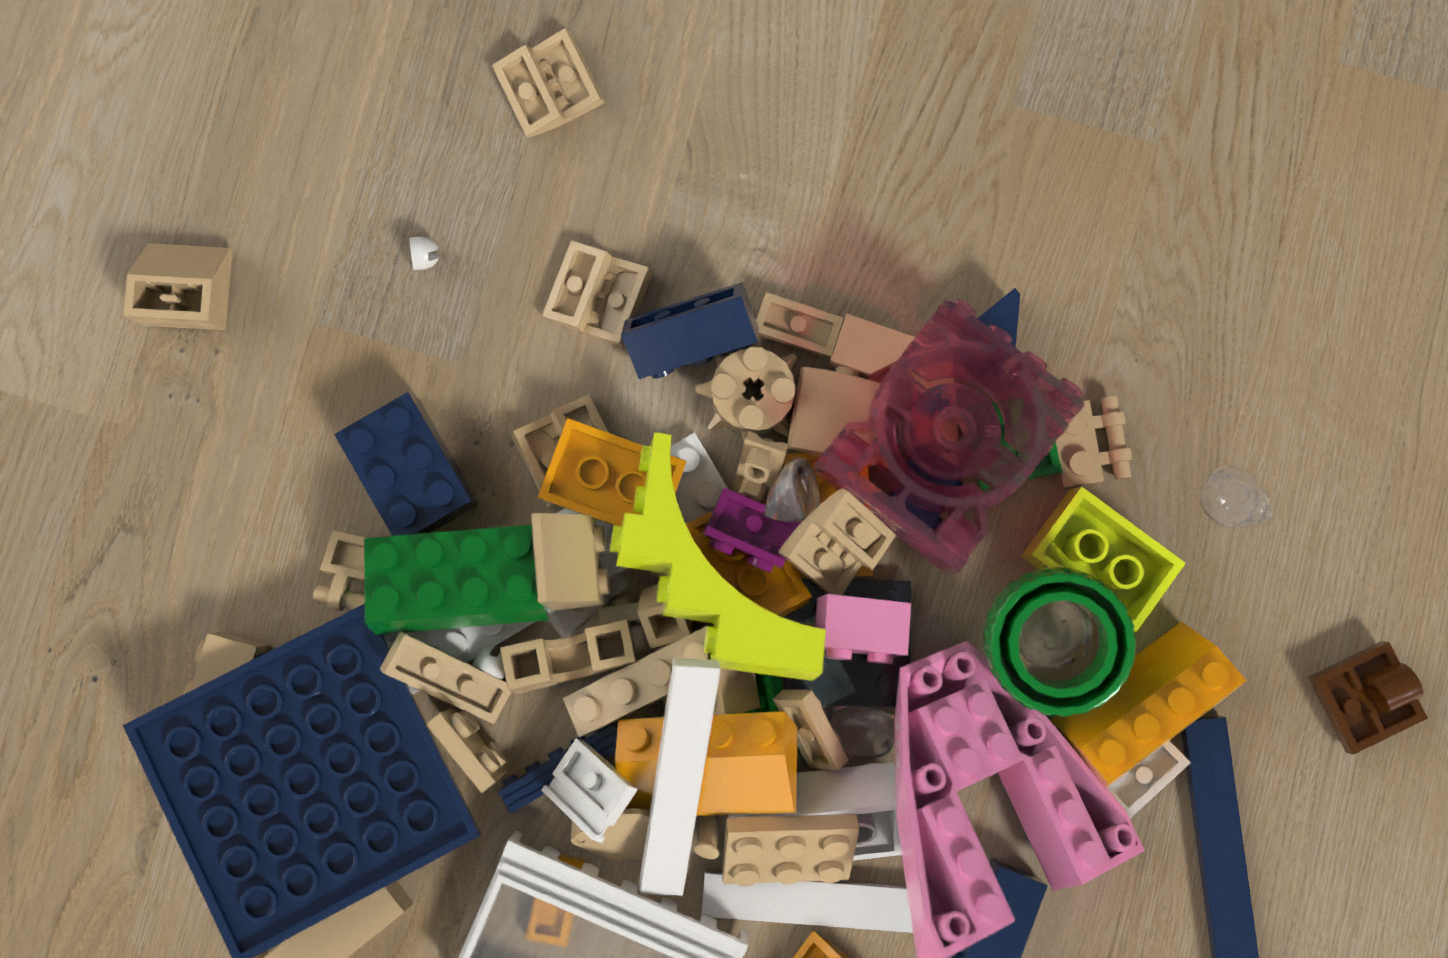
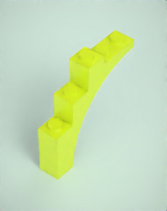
[610,432,826,681]

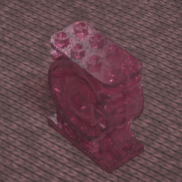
[813,298,1085,575]

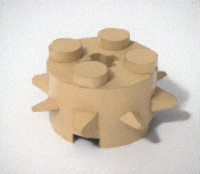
[695,336,797,442]

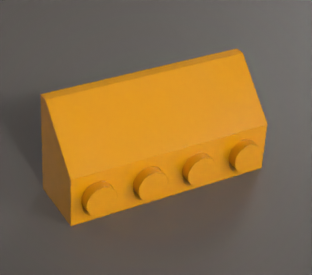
[1050,622,1247,788]
[615,711,797,816]

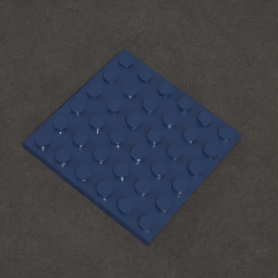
[123,604,481,958]

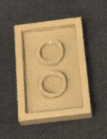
[721,814,859,886]

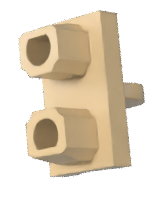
[732,431,789,506]

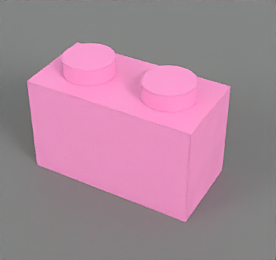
[815,594,911,664]

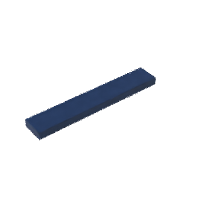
[1181,716,1259,958]

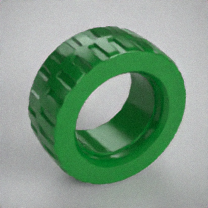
[983,567,1137,717]

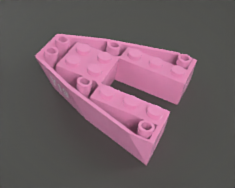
[894,640,1145,958]

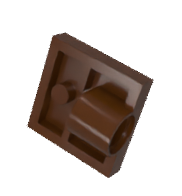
[1308,641,1428,755]

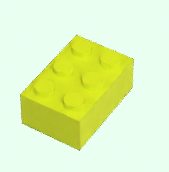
[1021,486,1186,632]

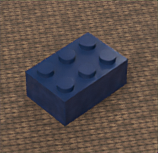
[334,392,479,536]

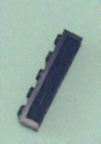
[497,722,618,814]

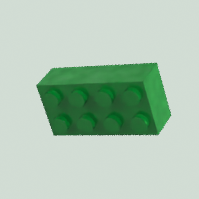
[364,525,548,635]

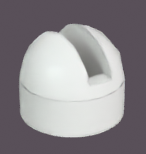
[409,236,440,270]
[472,644,505,679]

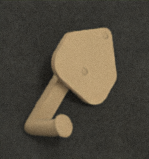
[571,808,719,861]

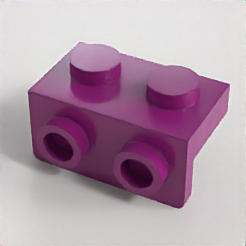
[702,487,802,573]

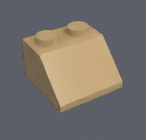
[531,513,610,610]

